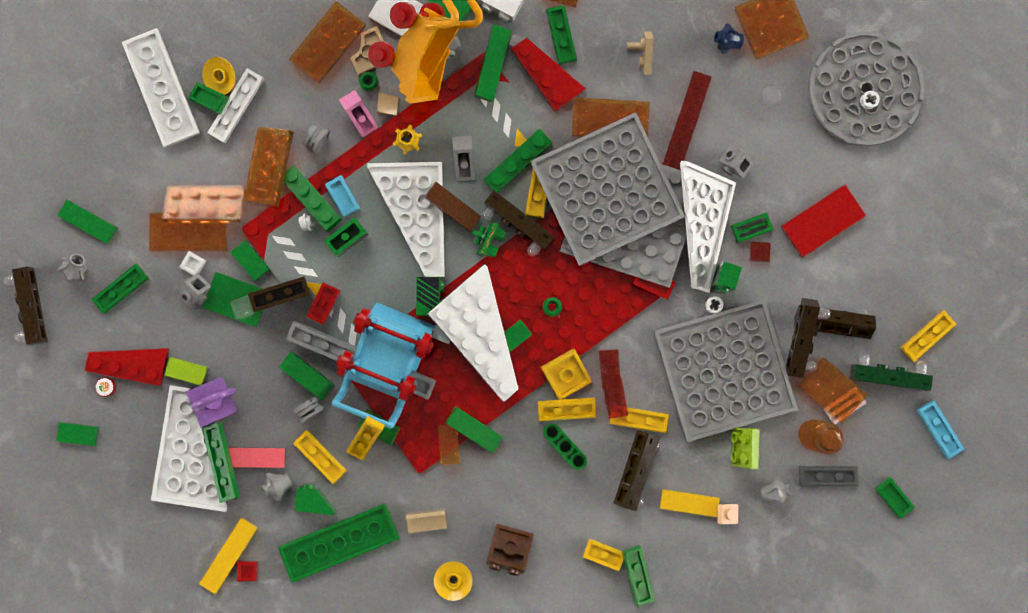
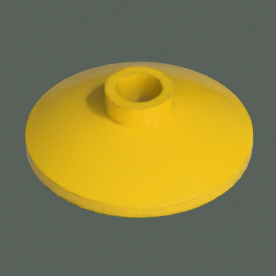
[202,57,236,95]
[434,561,473,601]

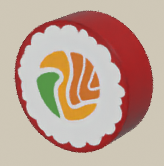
[95,377,116,397]

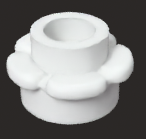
[299,213,315,232]

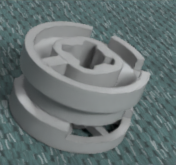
[302,122,330,153]
[293,396,324,423]

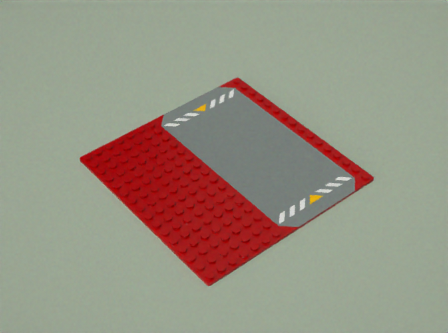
[242,52,661,473]

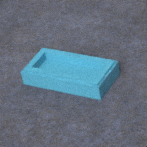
[325,175,360,218]

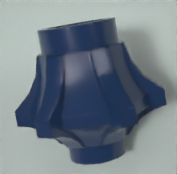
[714,23,744,54]

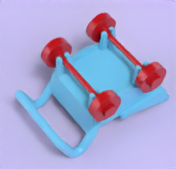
[332,302,435,429]

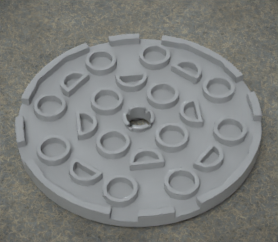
[809,32,924,146]

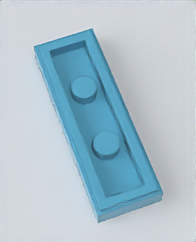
[916,400,965,459]

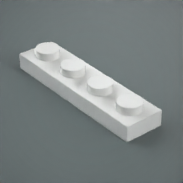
[207,68,264,143]

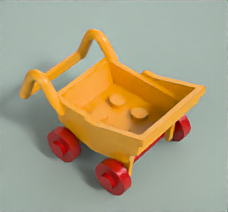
[368,0,483,104]

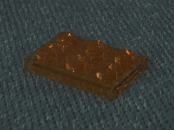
[798,357,868,424]

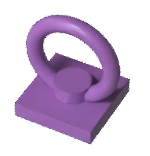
[185,377,238,427]

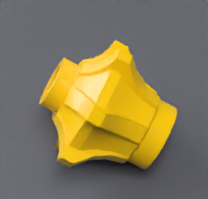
[393,125,422,155]

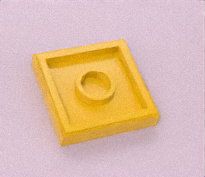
[541,348,592,400]

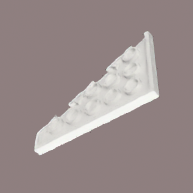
[680,161,736,293]
[367,162,445,277]
[427,264,518,402]
[151,385,228,512]

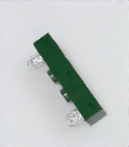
[849,352,933,391]

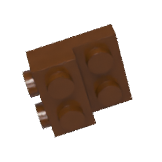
[486,524,534,576]

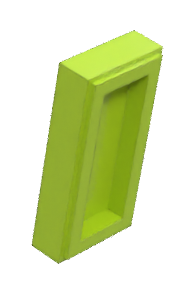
[165,357,208,385]

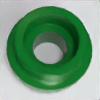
[359,72,378,91]
[543,297,562,317]

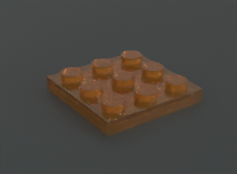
[734,0,810,60]

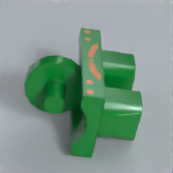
[472,222,506,258]

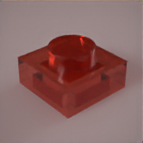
[749,241,771,262]

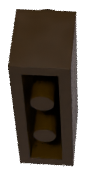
[248,276,311,312]

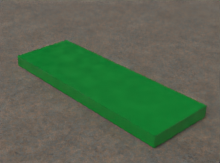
[278,503,400,583]

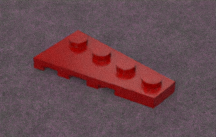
[511,38,586,111]
[84,348,169,386]

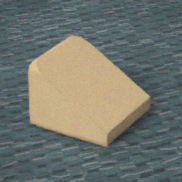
[377,93,399,116]

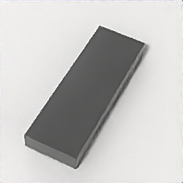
[799,466,858,486]

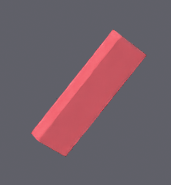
[228,447,286,468]

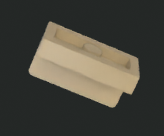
[405,508,447,533]

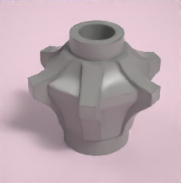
[57,253,88,282]
[261,473,292,502]
[761,477,792,507]

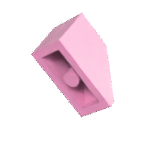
[339,90,378,138]

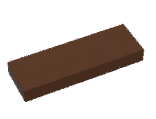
[424,182,481,232]

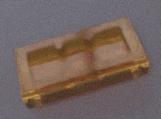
[438,425,460,465]

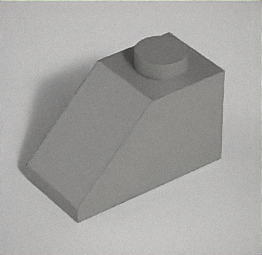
[452,136,475,182]

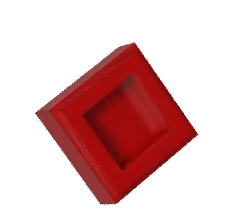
[237,561,258,582]

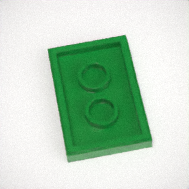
[202,272,263,327]

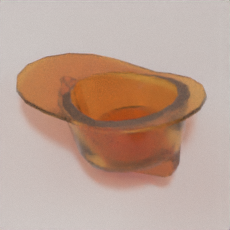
[798,419,844,454]

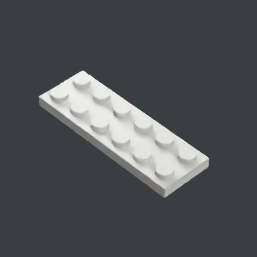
[122,28,200,148]

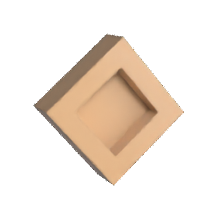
[718,503,738,524]

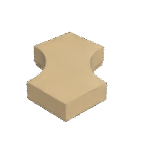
[350,26,384,77]

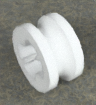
[860,91,880,110]
[705,296,723,314]

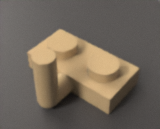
[626,32,654,75]

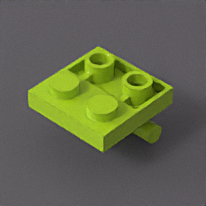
[730,428,759,469]

